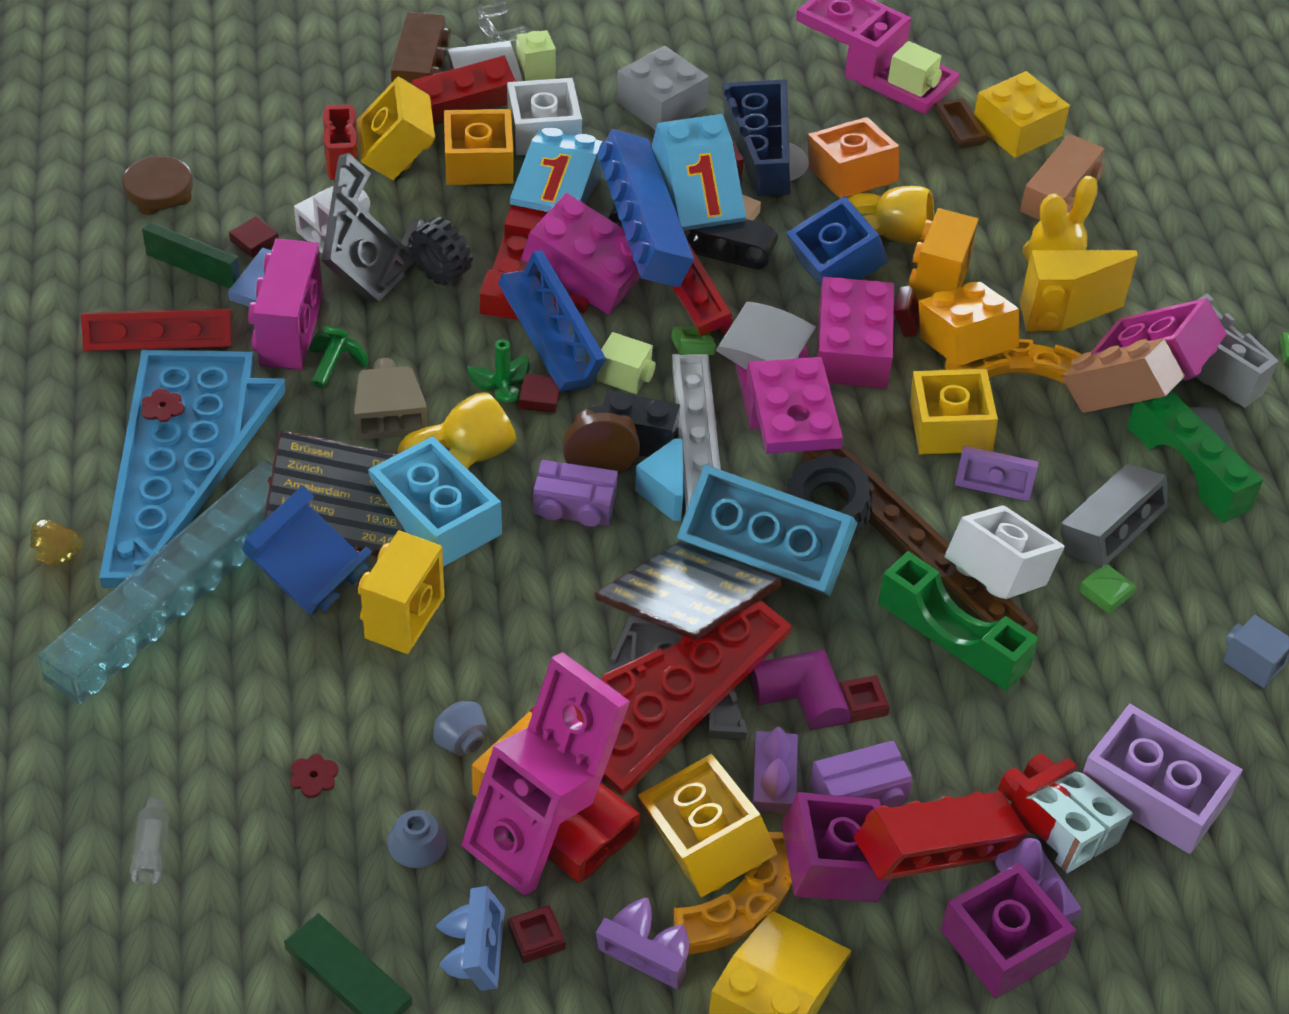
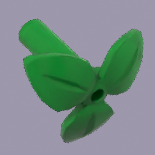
[309,326,368,388]
[467,339,530,402]

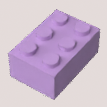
[1083,704,1243,855]

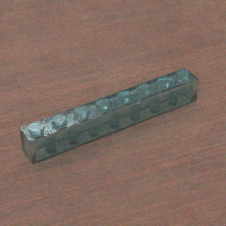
[37,459,275,705]

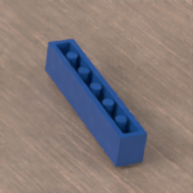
[598,129,694,287]

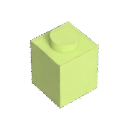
[516,30,556,81]
[888,41,942,97]
[597,332,656,394]

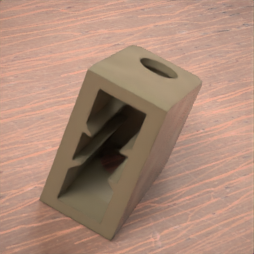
[354,358,428,440]

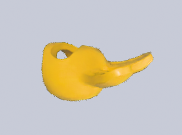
[1022,176,1098,264]
[847,186,935,245]
[397,392,517,469]

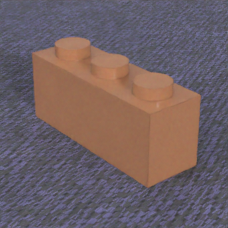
[1020,134,1105,220]
[1062,339,1185,413]

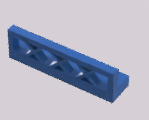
[498,250,606,392]

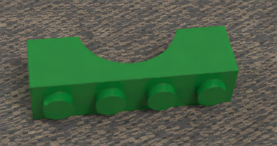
[1127,390,1263,523]
[878,551,1039,691]

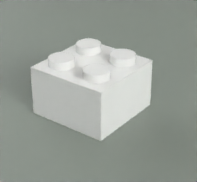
[507,78,582,155]
[944,505,1065,599]

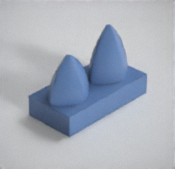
[436,886,505,991]

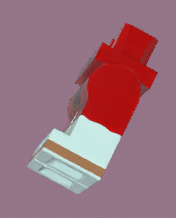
[997,753,1133,873]

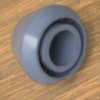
[433,701,489,756]
[387,810,447,868]

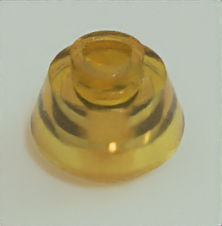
[30,517,84,567]

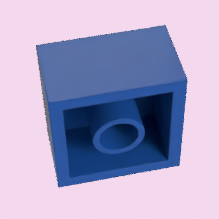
[786,196,889,287]

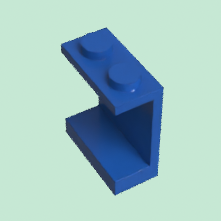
[241,485,372,617]

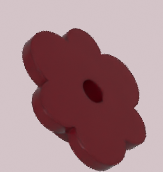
[142,388,184,422]
[290,754,339,798]

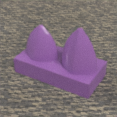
[955,445,1038,501]
[752,726,798,813]
[995,838,1082,922]
[596,897,689,990]

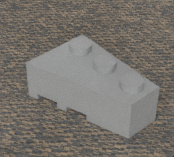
[1196,293,1279,408]

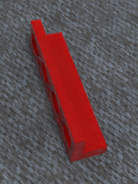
[671,241,733,336]
[81,308,234,351]

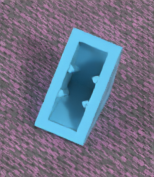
[635,439,683,521]

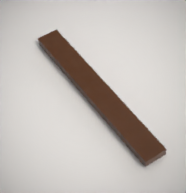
[802,445,1039,635]

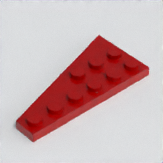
[530,601,792,797]

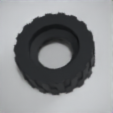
[786,455,873,534]

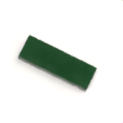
[142,222,240,289]
[284,913,412,1014]

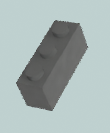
[1061,463,1169,568]

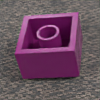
[781,792,891,902]
[940,862,1076,999]

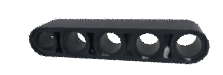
[608,205,778,269]

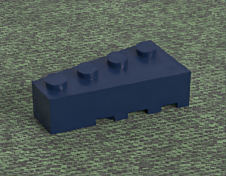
[722,79,791,196]

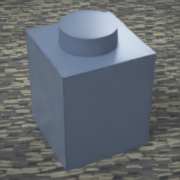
[1223,615,1289,689]

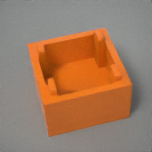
[808,117,899,199]

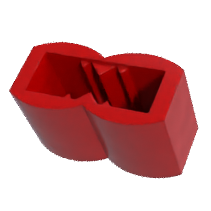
[323,104,359,180]
[548,783,640,883]

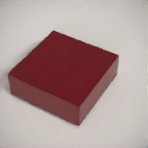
[229,216,279,258]
[893,286,920,337]
[519,373,560,413]
[838,675,890,723]
[508,905,566,964]

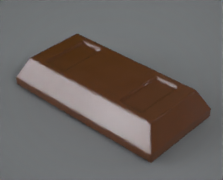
[934,98,989,149]

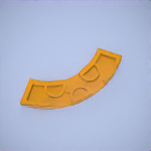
[944,339,1081,384]
[673,832,792,955]

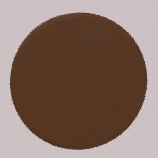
[122,156,193,215]
[562,410,640,474]

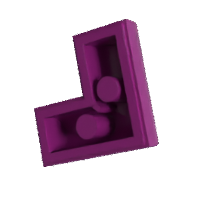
[748,649,851,731]

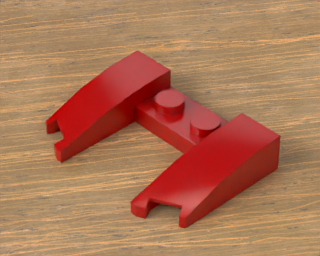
[479,205,589,320]

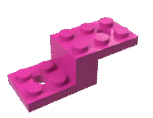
[796,0,960,114]
[735,344,843,454]
[461,652,630,896]

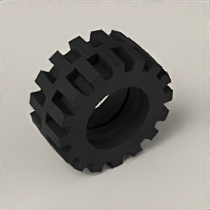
[408,217,473,286]

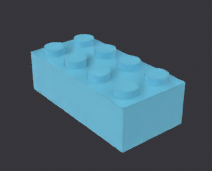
[677,464,858,596]

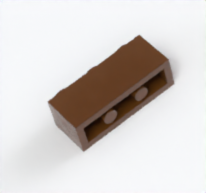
[391,12,451,84]

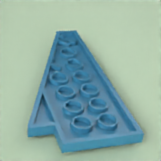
[99,350,286,588]

